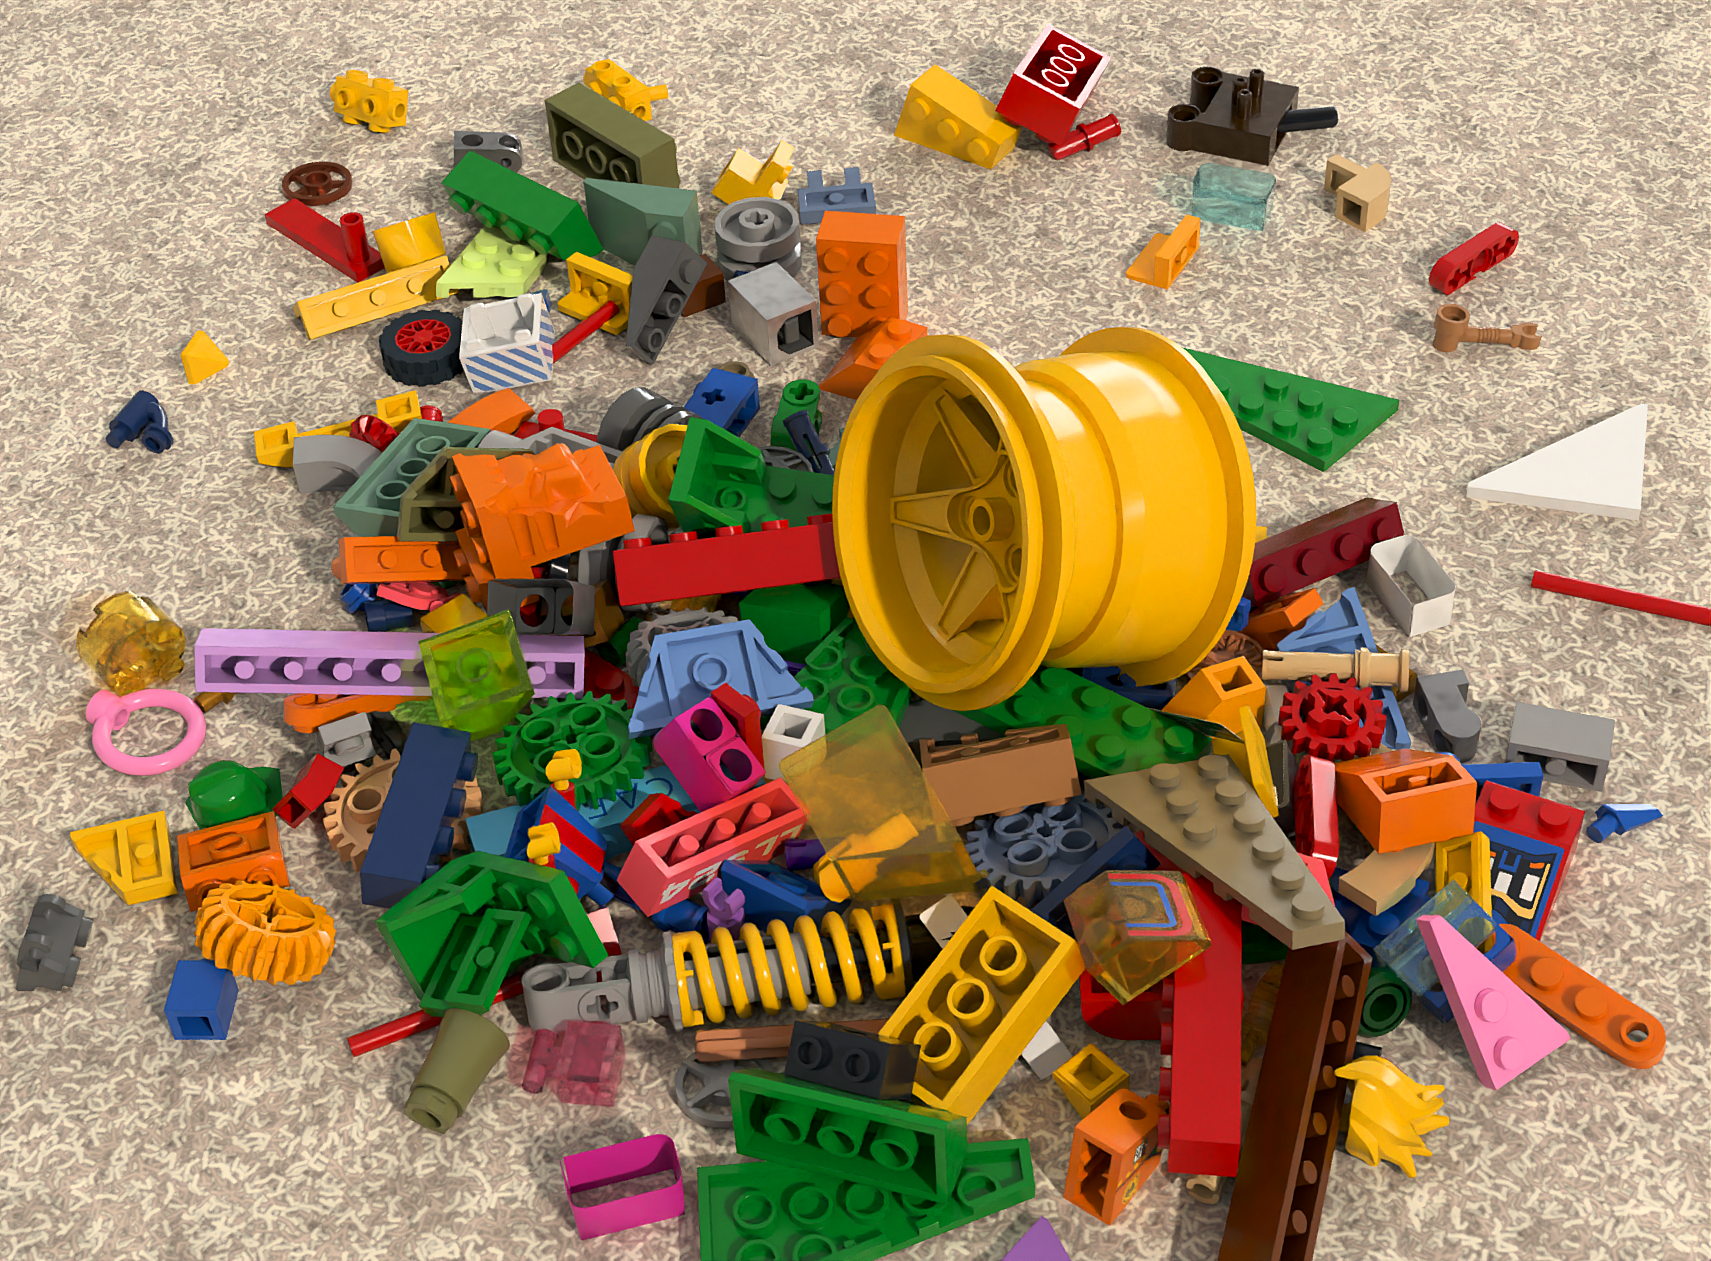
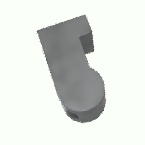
[454,131,522,173]
[1413,669,1481,763]

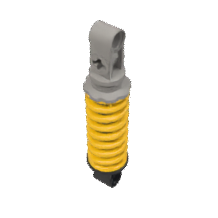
[522,900,975,1034]

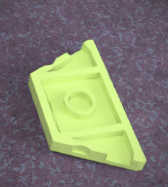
[436,226,547,298]

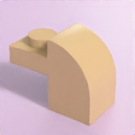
[1324,154,1391,232]

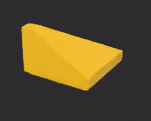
[180,330,229,385]

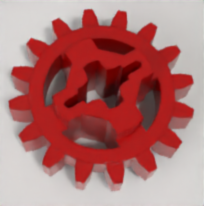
[1278,673,1386,763]

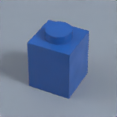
[164,959,239,1040]

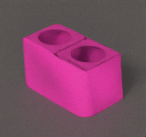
[653,696,766,812]
[559,1134,685,1241]

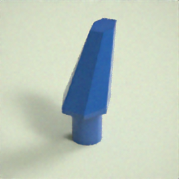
[1586,804,1663,843]

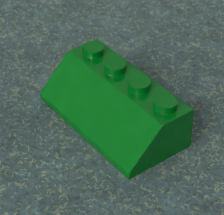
[441,151,604,260]
[728,1068,968,1204]

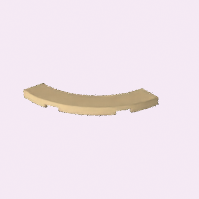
[1338,743,1435,916]

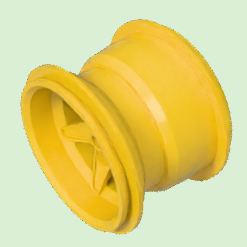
[832,327,1257,711]

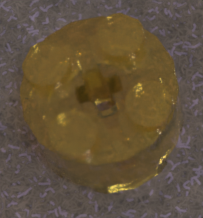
[76,591,186,697]

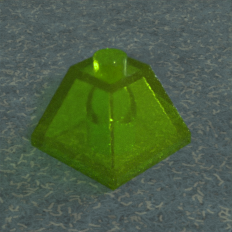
[418,609,535,742]

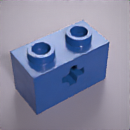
[684,368,760,438]

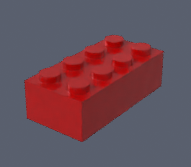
[995,24,1111,146]

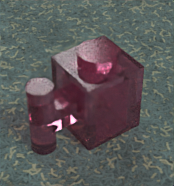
[522,1021,626,1107]

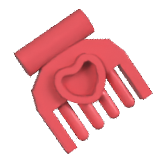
[377,582,461,612]

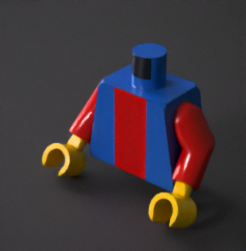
[505,749,619,906]

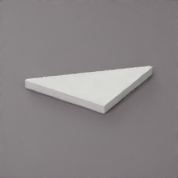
[1466,403,1648,520]

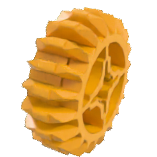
[194,880,336,985]

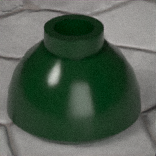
[1358,966,1413,1038]

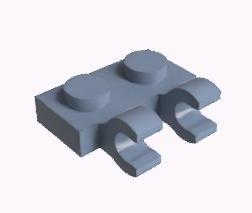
[797,167,876,224]

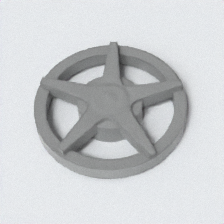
[675,1052,774,1128]

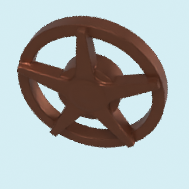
[282,162,352,206]

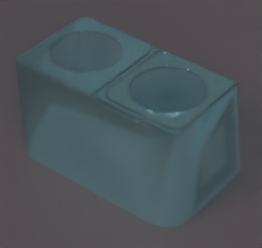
[1192,163,1276,231]

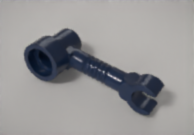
[364,583,414,632]

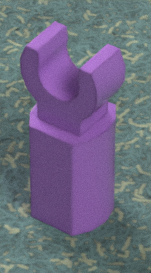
[702,876,745,944]

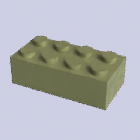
[545,83,680,189]

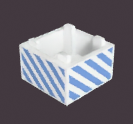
[459,293,555,393]

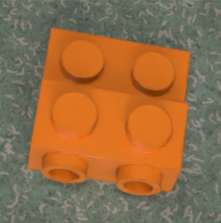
[177,811,290,912]

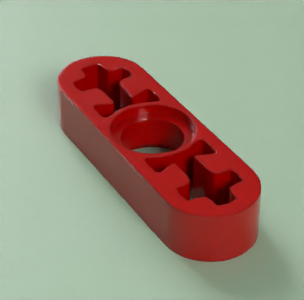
[1429,222,1519,295]
[1293,755,1339,880]

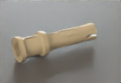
[1262,647,1409,692]

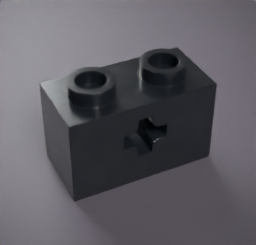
[784,1020,921,1100]

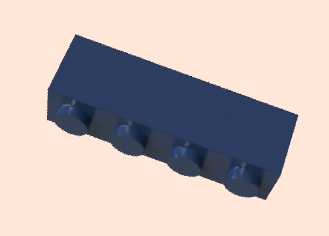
[360,722,478,909]

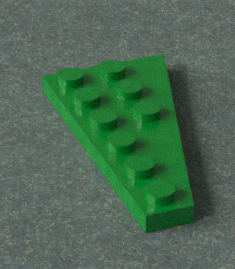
[697,1138,1035,1261]

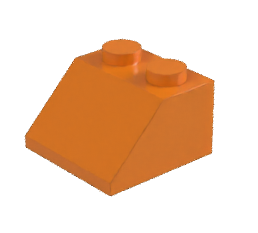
[819,317,928,400]

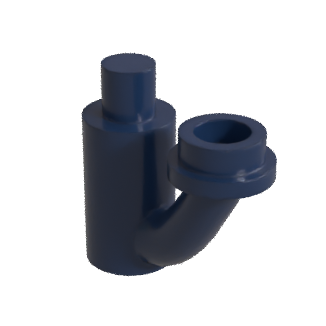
[106,390,174,454]

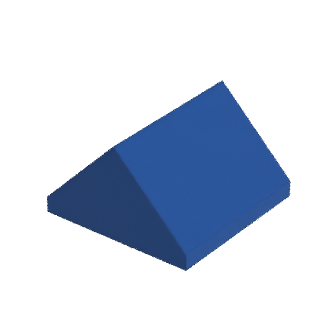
[721,860,852,937]

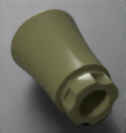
[403,1008,510,1134]

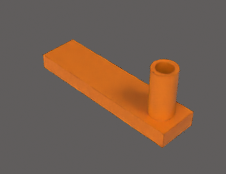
[331,536,470,585]

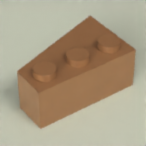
[919,724,1082,827]

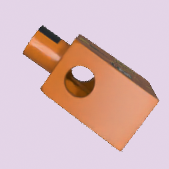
[1063,1089,1169,1226]

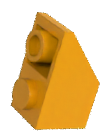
[1161,656,1266,740]

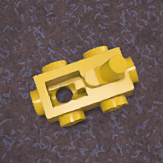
[583,59,668,121]
[330,70,408,132]

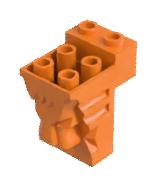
[449,443,635,614]

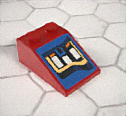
[1473,780,1585,942]

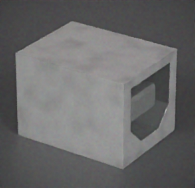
[728,262,819,366]

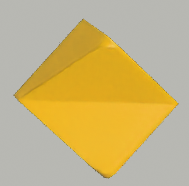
[1052,1043,1130,1119]

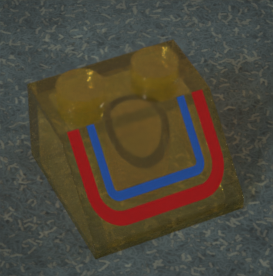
[1063,870,1212,1005]

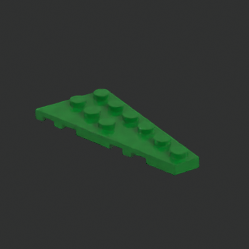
[1182,347,1399,472]
[760,617,914,753]

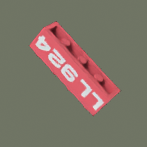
[616,777,812,917]

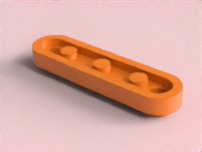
[284,693,432,733]
[1492,924,1666,1069]

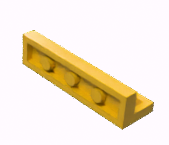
[293,255,460,341]

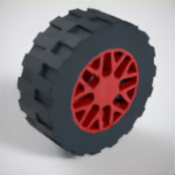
[379,309,464,387]

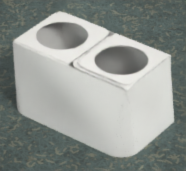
[1366,535,1456,637]

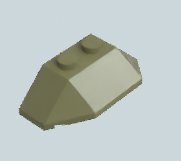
[397,447,535,541]

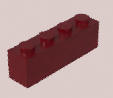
[1242,497,1405,607]

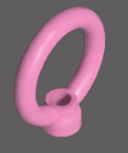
[86,689,206,776]

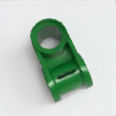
[770,379,822,456]

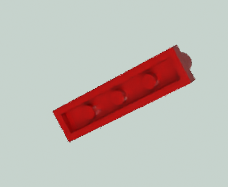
[265,198,385,283]

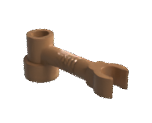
[1433,304,1542,352]

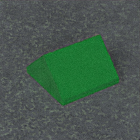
[739,582,850,665]

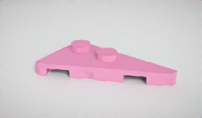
[1416,914,1570,1090]

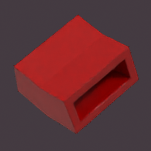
[272,753,344,829]

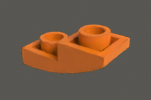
[447,388,535,435]

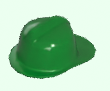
[185,760,283,830]

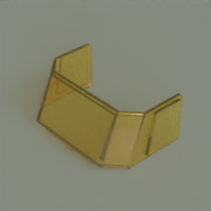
[779,705,989,905]

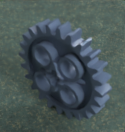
[964,793,1125,908]

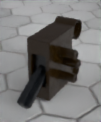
[1166,67,1338,166]

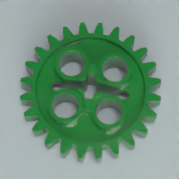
[492,691,653,812]

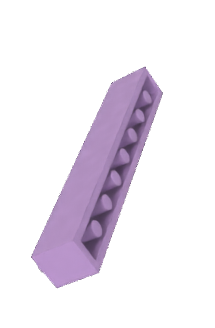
[194,628,585,699]

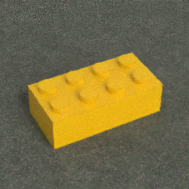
[878,886,1089,1125]

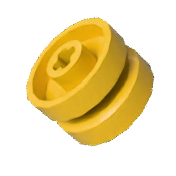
[613,424,688,533]

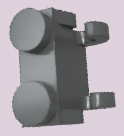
[16,894,94,991]

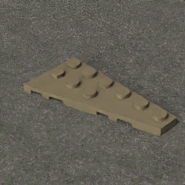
[1084,754,1345,950]

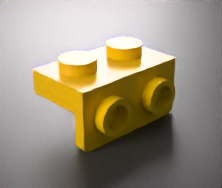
[557,252,633,335]

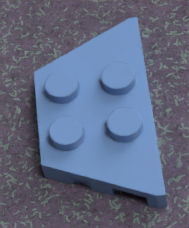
[1276,587,1412,750]
[627,619,814,739]

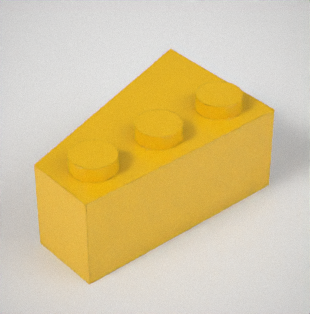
[894,64,1023,169]

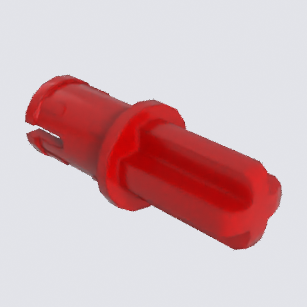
[1048,113,1121,160]

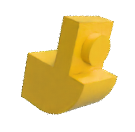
[711,140,794,204]

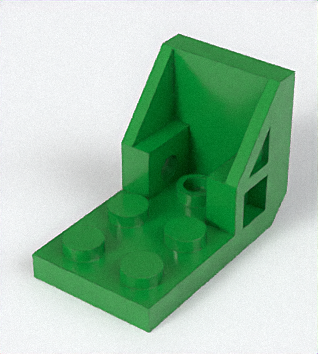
[668,417,834,539]
[374,851,609,1001]

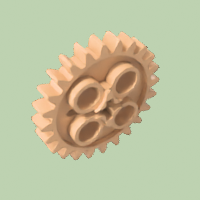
[323,749,484,872]

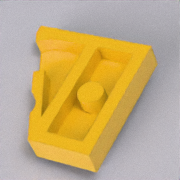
[70,811,178,905]

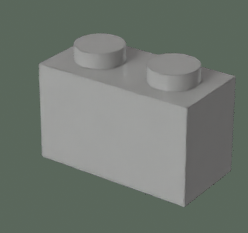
[1505,702,1615,792]

